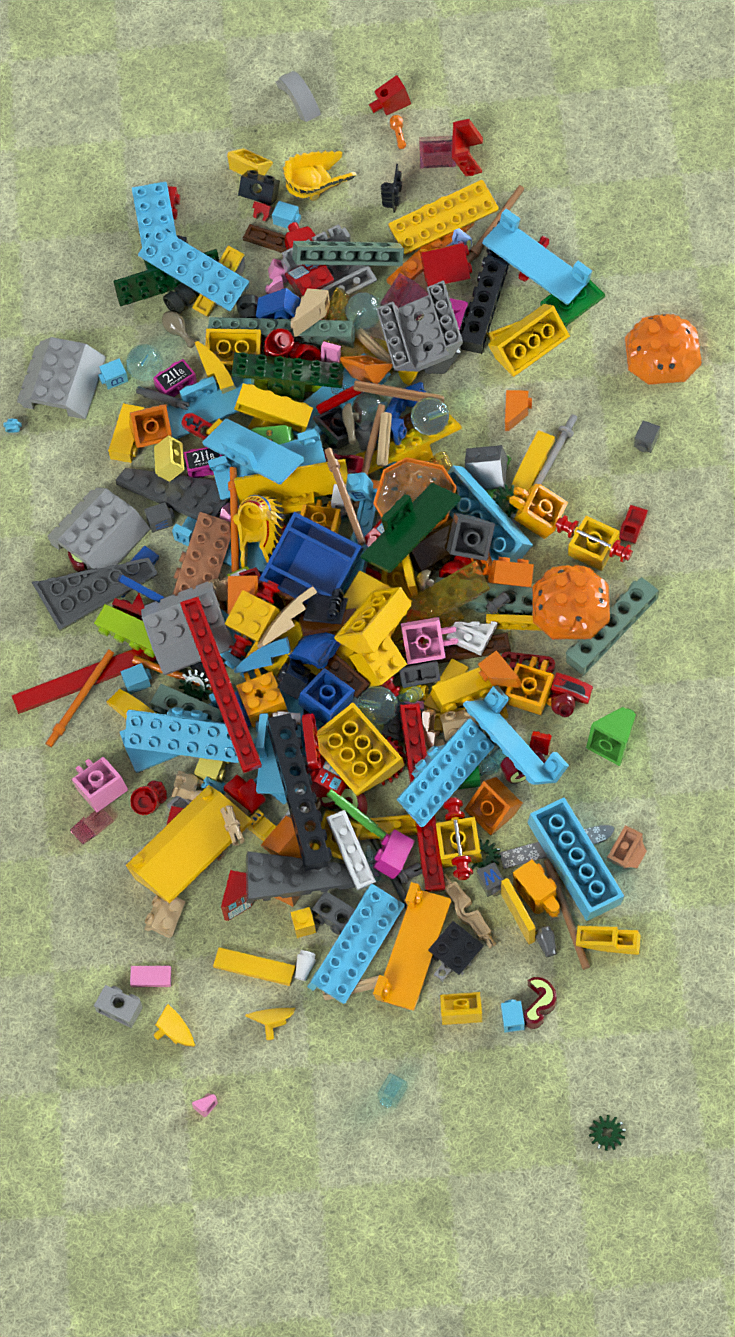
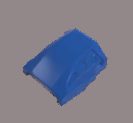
[288,632,341,669]

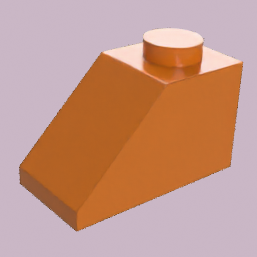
[505,390,532,431]
[478,650,522,688]

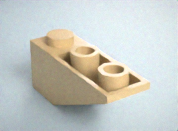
[291,288,330,336]

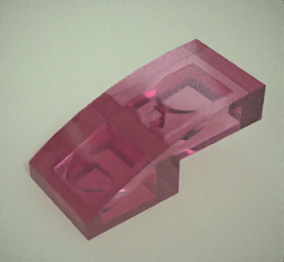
[70,809,114,844]

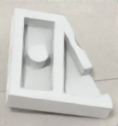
[447,621,497,655]

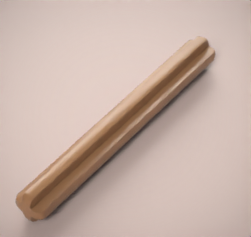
[353,380,444,406]

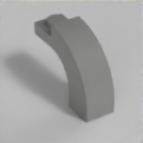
[276,71,321,122]

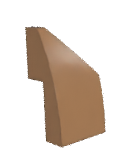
[422,709,440,748]

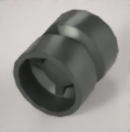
[163,282,197,314]
[236,295,258,318]

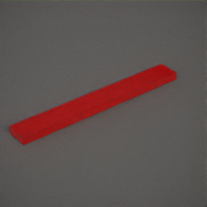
[11,649,157,714]

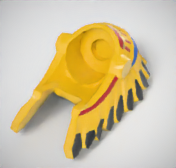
[283,150,356,201]
[233,495,285,568]

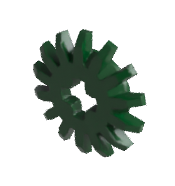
[492,484,517,518]
[179,669,212,702]
[471,839,501,870]
[589,1115,626,1151]

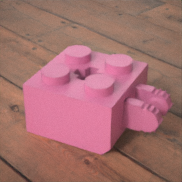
[401,617,458,664]
[71,757,128,813]

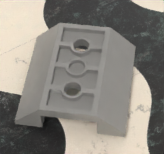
[376,281,463,371]

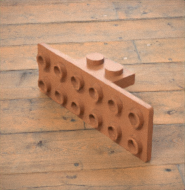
[173,512,231,596]

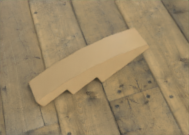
[257,586,317,648]

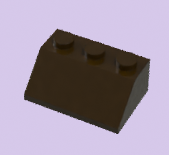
[409,519,456,577]

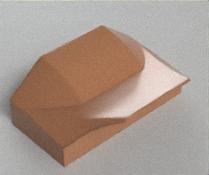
[607,825,647,868]

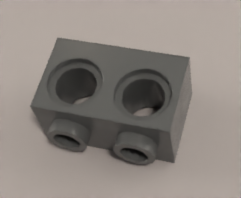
[398,660,441,688]
[312,892,355,935]

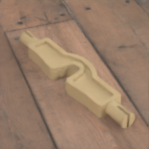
[444,874,496,949]

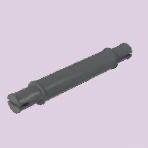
[136,386,190,410]

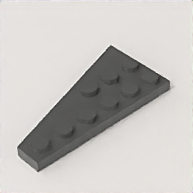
[116,467,230,520]
[32,558,158,631]
[246,851,356,904]

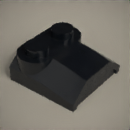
[313,406,359,449]

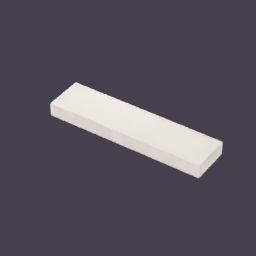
[326,810,376,890]

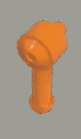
[390,115,406,149]

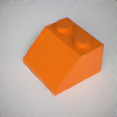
[487,557,534,587]
[464,777,523,835]

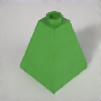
[586,707,636,766]

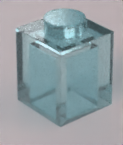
[377,1072,408,1108]

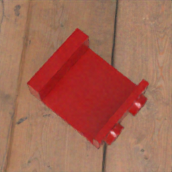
[452,119,483,176]
[419,241,472,287]

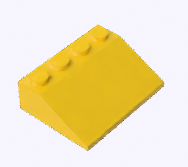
[317,702,405,796]

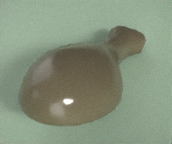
[162,311,196,348]
[342,403,359,445]
[416,570,434,592]

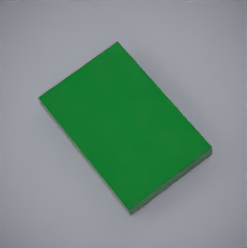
[540,280,605,327]

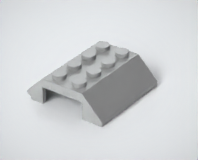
[281,224,377,305]
[17,337,106,419]
[48,488,150,570]
[141,581,234,676]

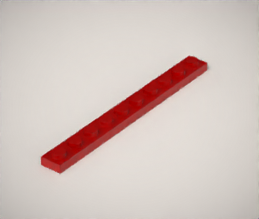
[180,596,262,773]
[399,703,445,892]

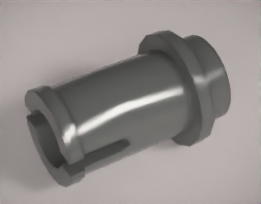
[485,591,511,614]
[397,862,422,883]

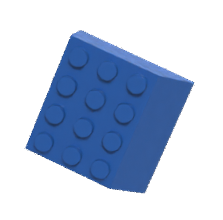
[259,512,364,605]

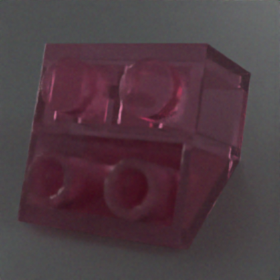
[419,135,456,168]
[380,273,429,321]

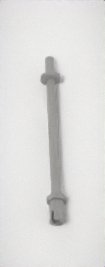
[510,414,577,528]

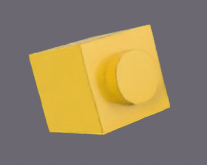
[290,907,316,938]

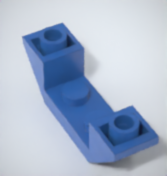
[384,382,426,445]

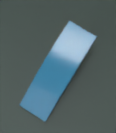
[234,636,291,673]

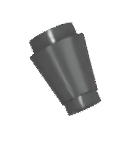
[535,926,557,958]

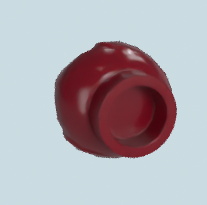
[546,693,575,717]

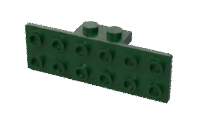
[113,249,219,307]
[232,352,344,399]
[361,483,461,573]

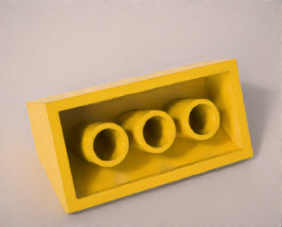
[488,304,570,377]
[334,587,411,654]

